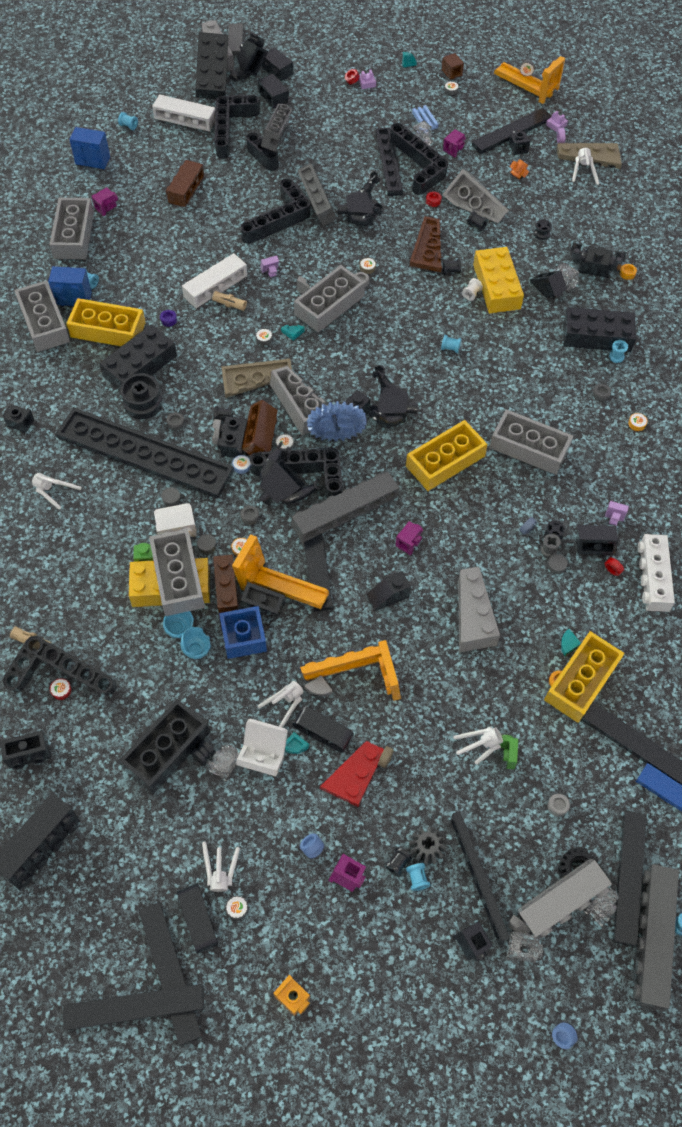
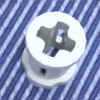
[462,278,483,301]

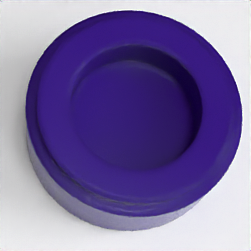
[160,310,177,327]

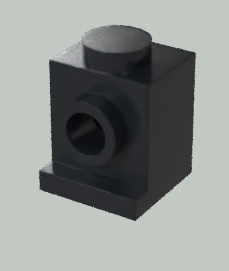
[509,130,530,155]
[3,405,34,433]
[452,921,493,962]

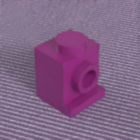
[443,129,466,157]
[91,187,118,217]
[395,521,423,555]
[328,854,366,892]

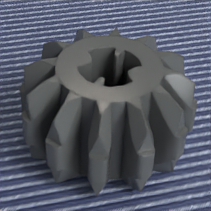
[409,827,446,865]

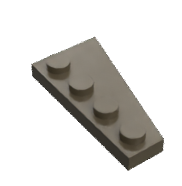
[557,143,622,169]
[221,359,292,398]

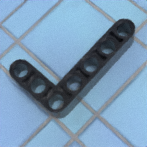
[214,95,260,159]
[389,123,449,195]
[240,179,310,244]
[250,448,342,498]
[3,636,117,695]

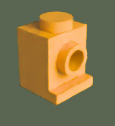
[273,975,310,1016]

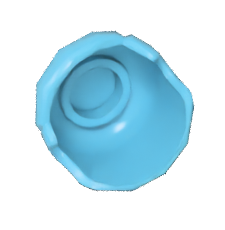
[163,611,194,638]
[180,627,211,659]

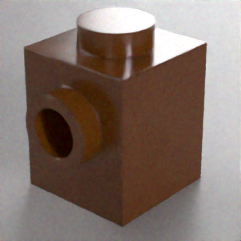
[441,53,464,80]

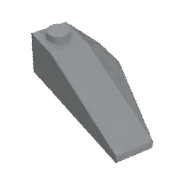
[442,169,509,223]

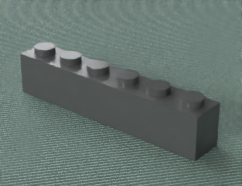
[291,471,399,543]
[633,864,679,1012]

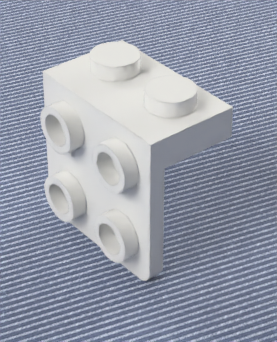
[154,503,197,537]
[236,719,288,776]

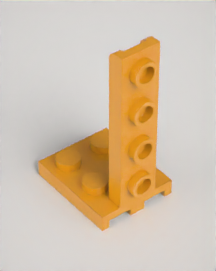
[494,56,565,104]
[232,535,329,609]
[300,640,401,701]

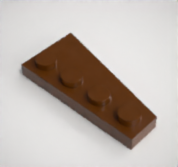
[409,216,442,273]

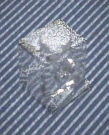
[412,121,433,145]
[554,262,579,291]
[207,744,239,781]
[584,888,619,927]
[507,931,543,963]

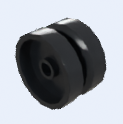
[120,373,162,419]

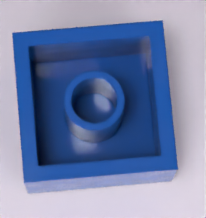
[69,127,110,169]
[48,266,92,306]
[219,606,267,659]

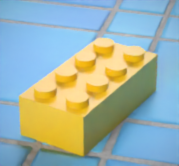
[473,247,524,313]
[66,298,146,346]
[406,420,488,491]
[129,558,210,607]
[544,631,625,723]

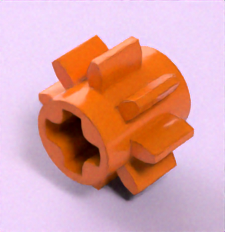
[509,159,529,179]

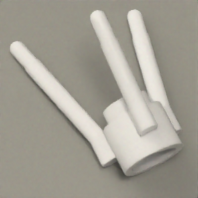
[572,148,599,185]
[32,473,81,509]
[257,681,303,728]
[453,726,503,764]
[202,842,240,892]

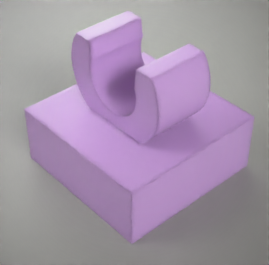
[358,70,376,89]
[546,111,568,132]
[260,256,279,277]
[605,501,629,526]

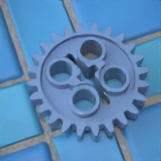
[307,401,366,442]

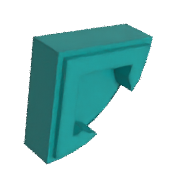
[402,52,417,68]
[281,325,305,341]
[561,629,581,656]
[285,732,310,754]

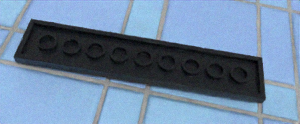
[56,407,234,499]

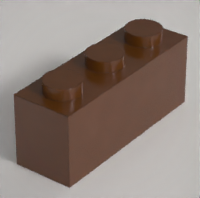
[166,160,204,207]
[242,400,278,455]
[213,554,238,618]

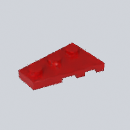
[320,741,384,807]

